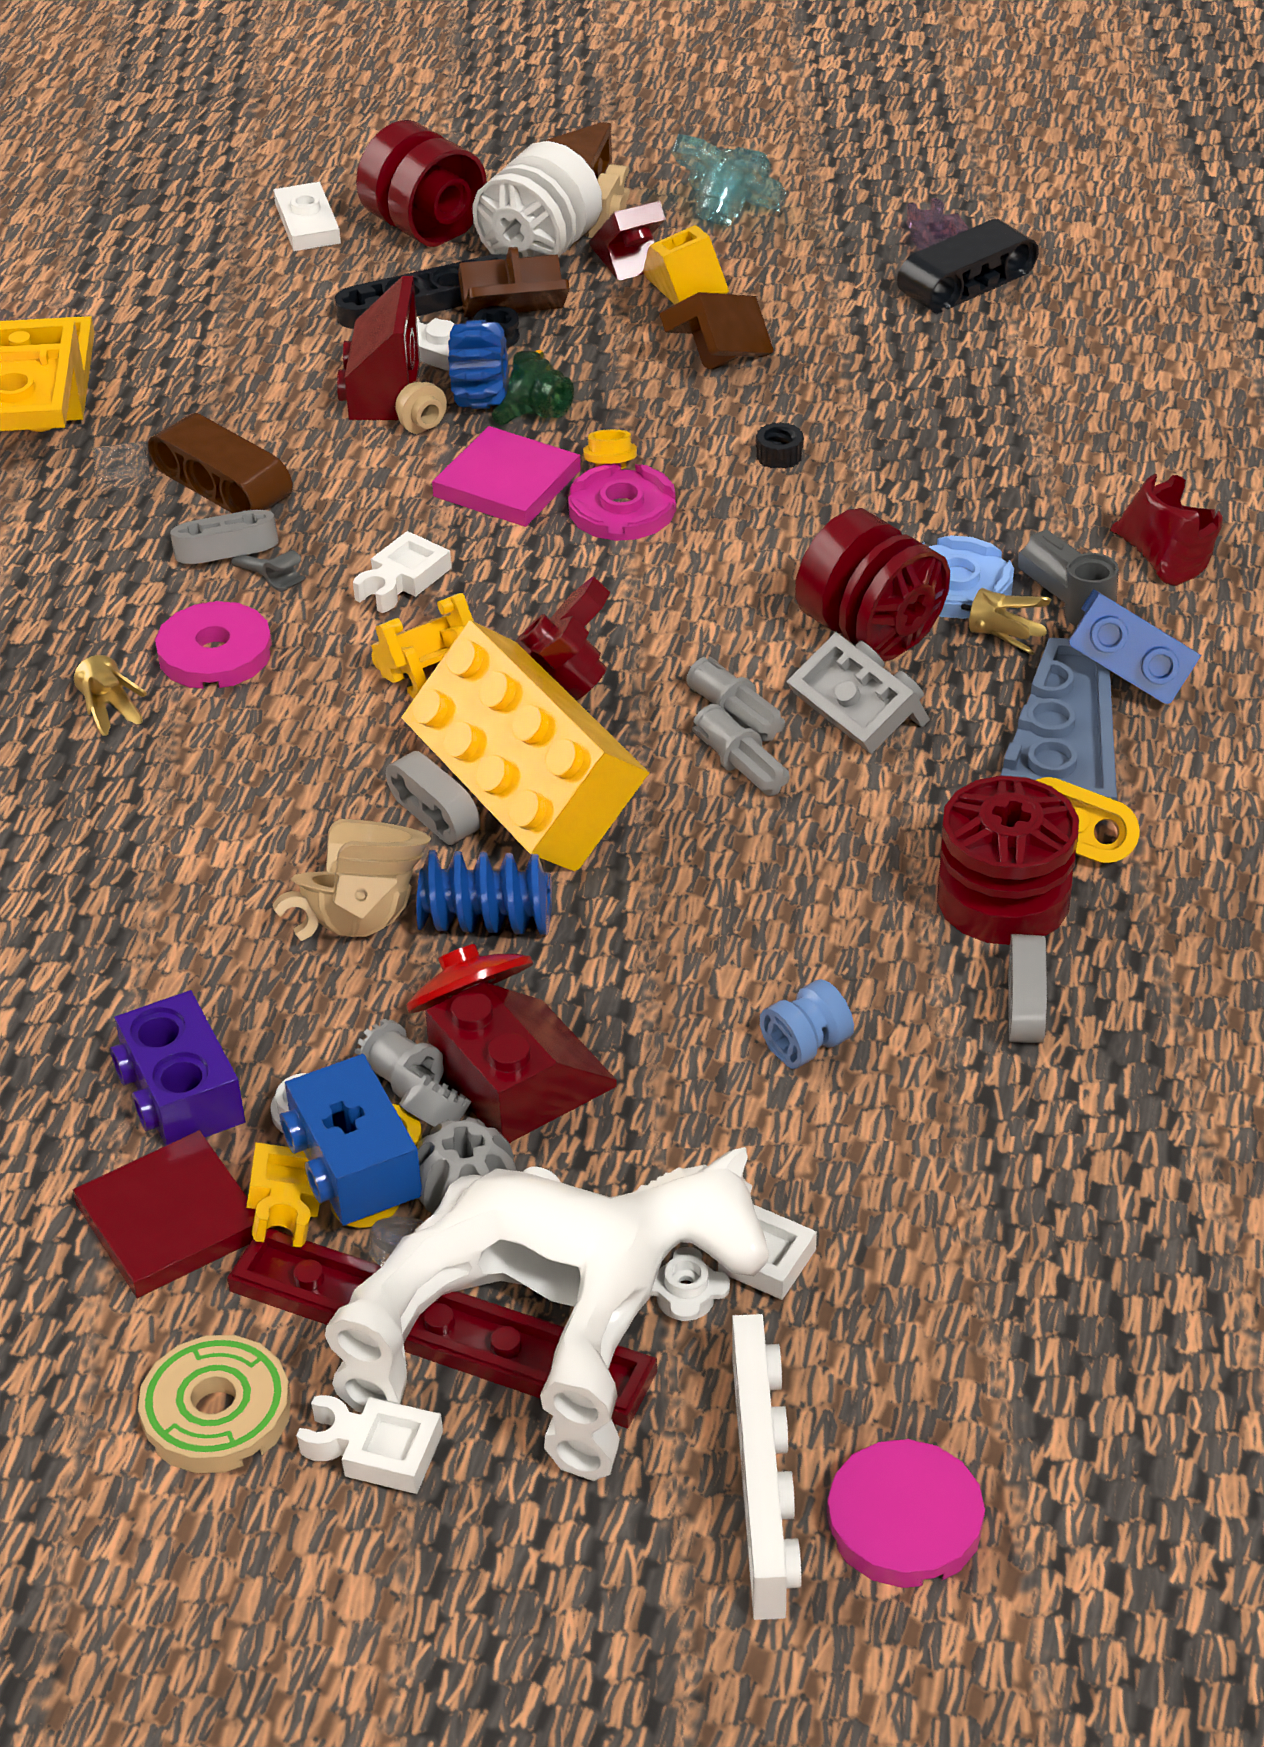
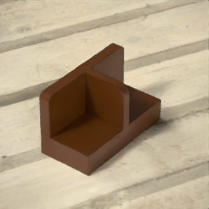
[458,247,570,317]
[659,292,774,369]

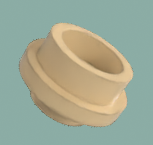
[395,382,447,434]

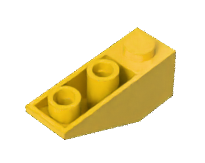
[643,225,729,305]

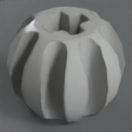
[417,1117,517,1214]

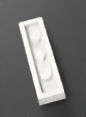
[732,1314,801,1620]

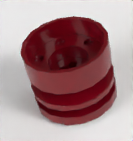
[795,508,951,661]
[937,775,1079,945]

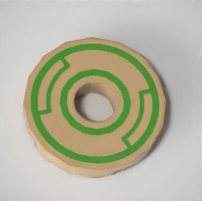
[138,1335,291,1473]

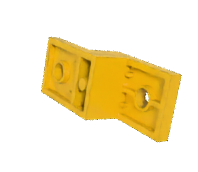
[0,316,95,432]

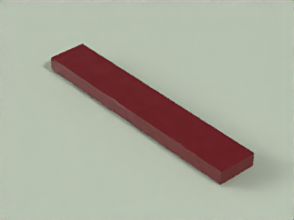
[227,1228,657,1429]

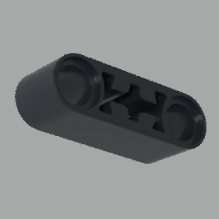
[897,219,1039,314]

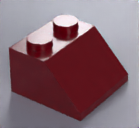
[337,276,420,420]
[425,982,617,1143]

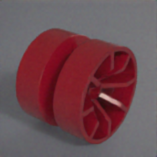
[356,120,487,247]

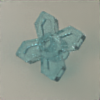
[671,134,787,226]

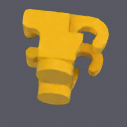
[371,593,473,699]

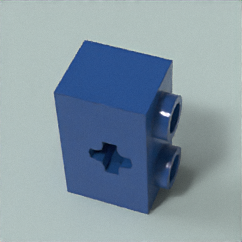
[280,1053,422,1226]

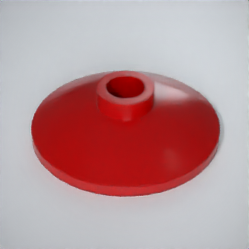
[406,944,533,1014]

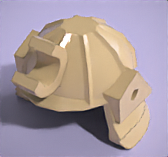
[273,819,431,941]

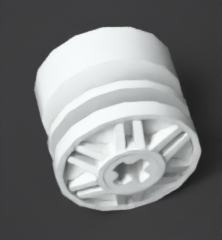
[472,141,602,258]

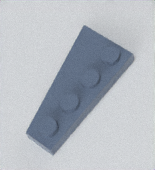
[1000,638,1117,801]

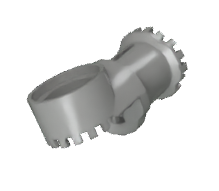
[355,1019,472,1127]

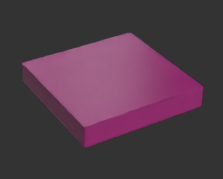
[432,426,581,527]

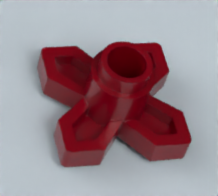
[516,576,611,701]

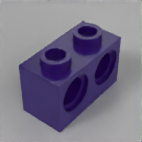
[110,990,246,1146]

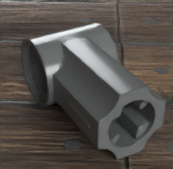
[1018,529,1119,627]

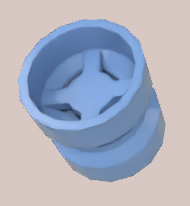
[760,979,854,1069]

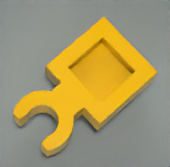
[246,1142,320,1247]

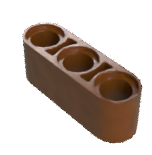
[148,413,293,513]

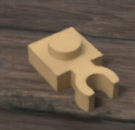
[588,164,630,238]

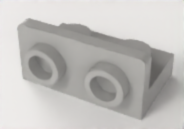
[786,632,930,754]

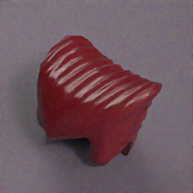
[1109,473,1223,586]

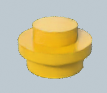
[583,429,637,469]

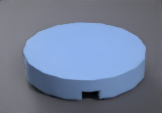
[922,535,1014,619]

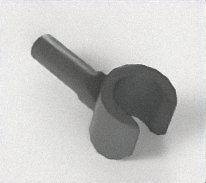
[231,550,306,592]

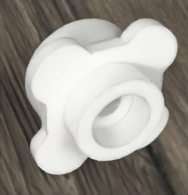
[651,1247,730,1321]

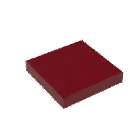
[73,1130,256,1299]

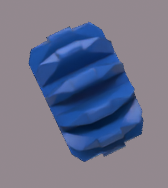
[448,320,509,409]

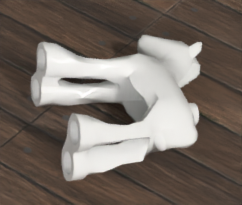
[325,1147,769,1481]

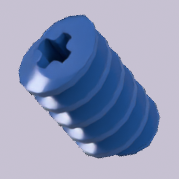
[416,850,552,935]

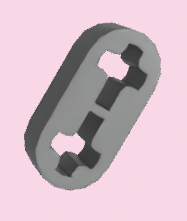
[170,510,278,564]
[386,751,481,845]
[1008,934,1047,1044]

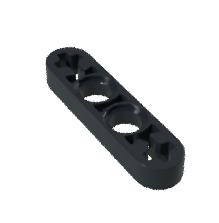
[335,254,507,329]

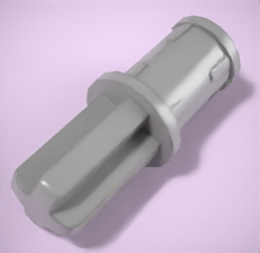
[686,657,785,742]
[692,704,790,796]

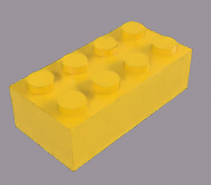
[401,620,650,871]

